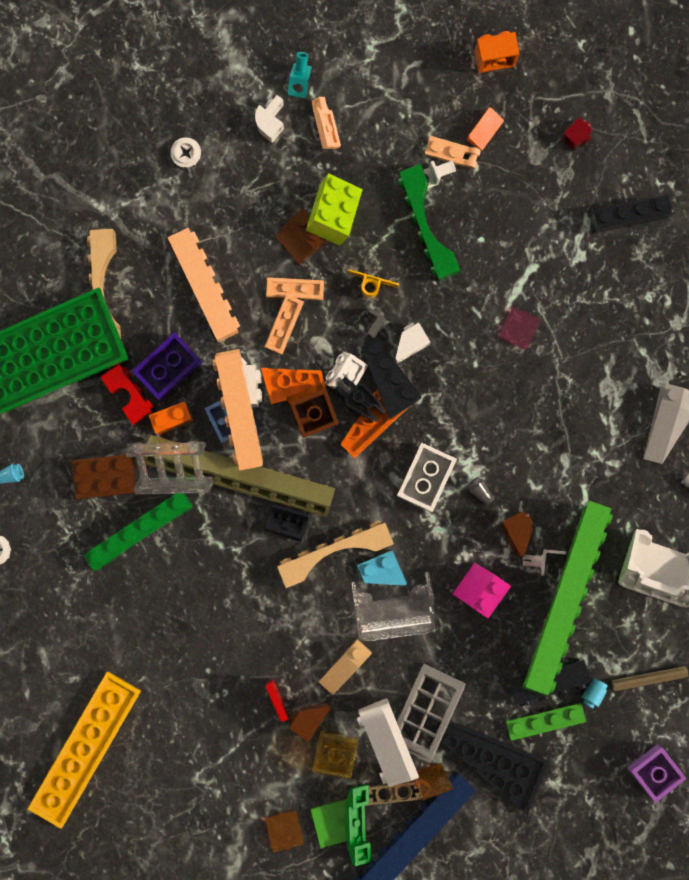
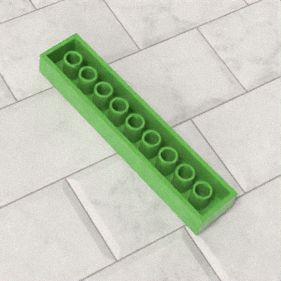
[522,501,613,697]

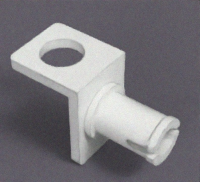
[424,160,456,188]
[523,549,566,576]

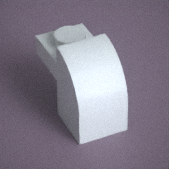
[255,95,284,143]

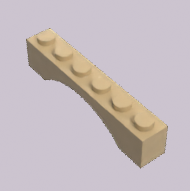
[87,229,121,339]
[278,521,394,588]

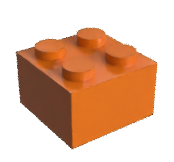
[474,31,520,73]

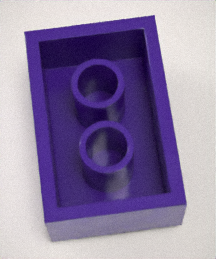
[132,332,203,401]

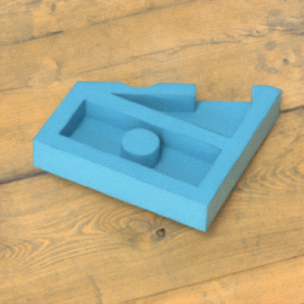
[357,550,407,585]

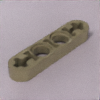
[365,780,432,806]

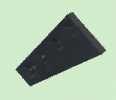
[361,337,421,420]

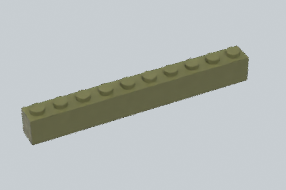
[142,435,335,517]

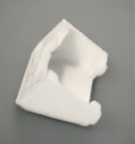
[618,529,689,607]

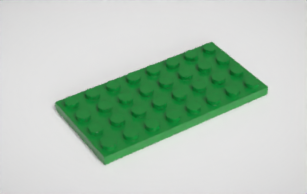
[0,288,128,415]

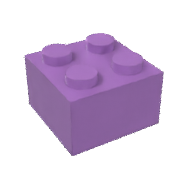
[627,744,686,803]

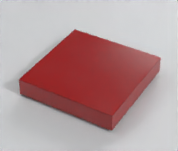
[265,679,289,722]

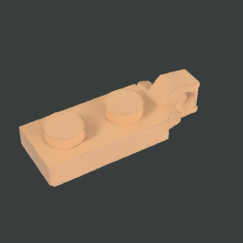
[312,97,341,149]

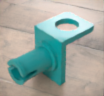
[288,52,312,98]

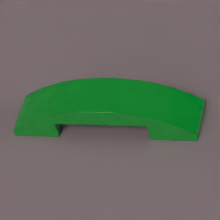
[345,784,371,866]

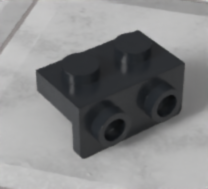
[265,503,309,542]

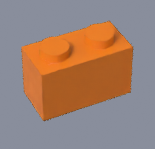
[148,401,193,435]

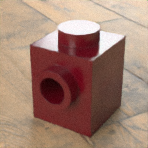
[561,117,593,151]

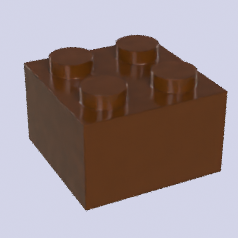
[286,384,339,438]

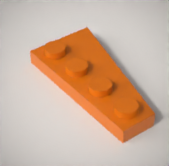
[341,388,409,459]

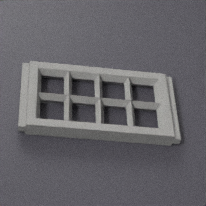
[397,664,466,763]

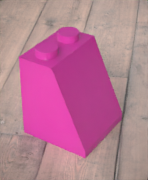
[453,563,511,618]

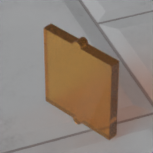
[413,763,453,800]
[265,810,304,852]

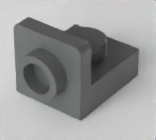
[366,308,386,340]

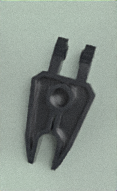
[335,377,385,422]

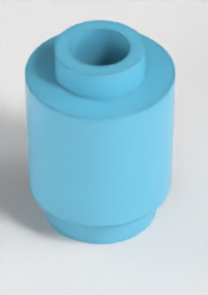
[581,678,608,709]

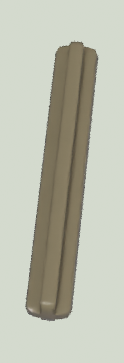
[612,666,688,691]

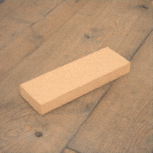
[266,278,324,300]
[265,294,304,354]

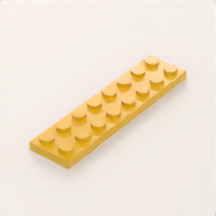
[28,672,141,829]

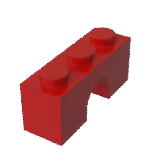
[100,364,154,426]

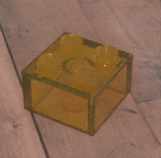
[312,729,358,779]

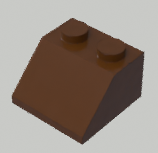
[275,208,328,265]
[499,511,533,557]
[288,702,331,742]

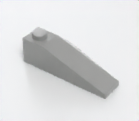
[643,384,689,464]

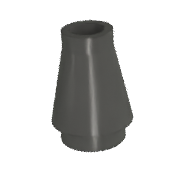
[467,477,494,505]

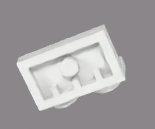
[325,352,368,395]

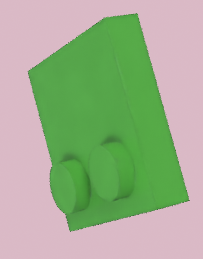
[311,799,347,848]

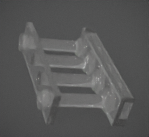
[126,441,214,494]

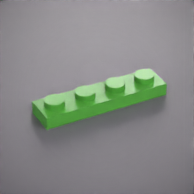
[506,702,586,741]

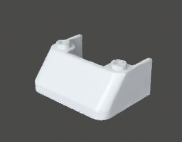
[357,698,419,787]

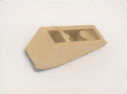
[319,639,372,695]

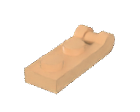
[425,136,481,169]

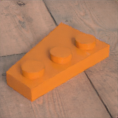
[261,368,326,405]

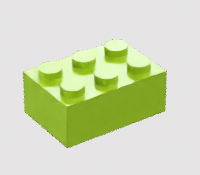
[306,173,363,246]

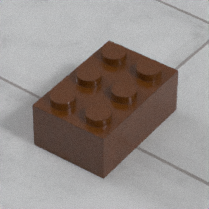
[72,454,137,500]

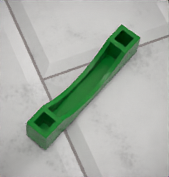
[398,164,461,281]
[84,490,194,571]

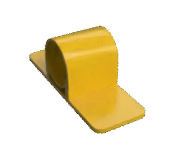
[347,269,399,299]

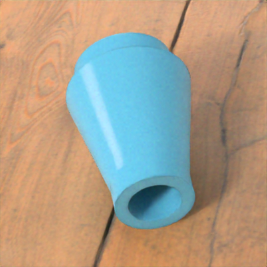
[0,464,24,484]

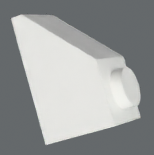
[395,323,430,364]

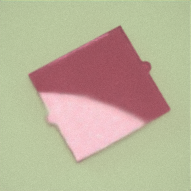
[498,306,541,350]

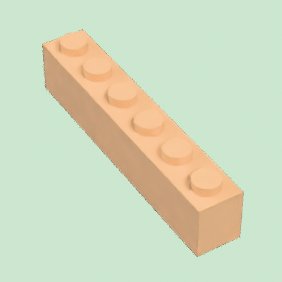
[168,228,240,342]
[212,349,263,470]

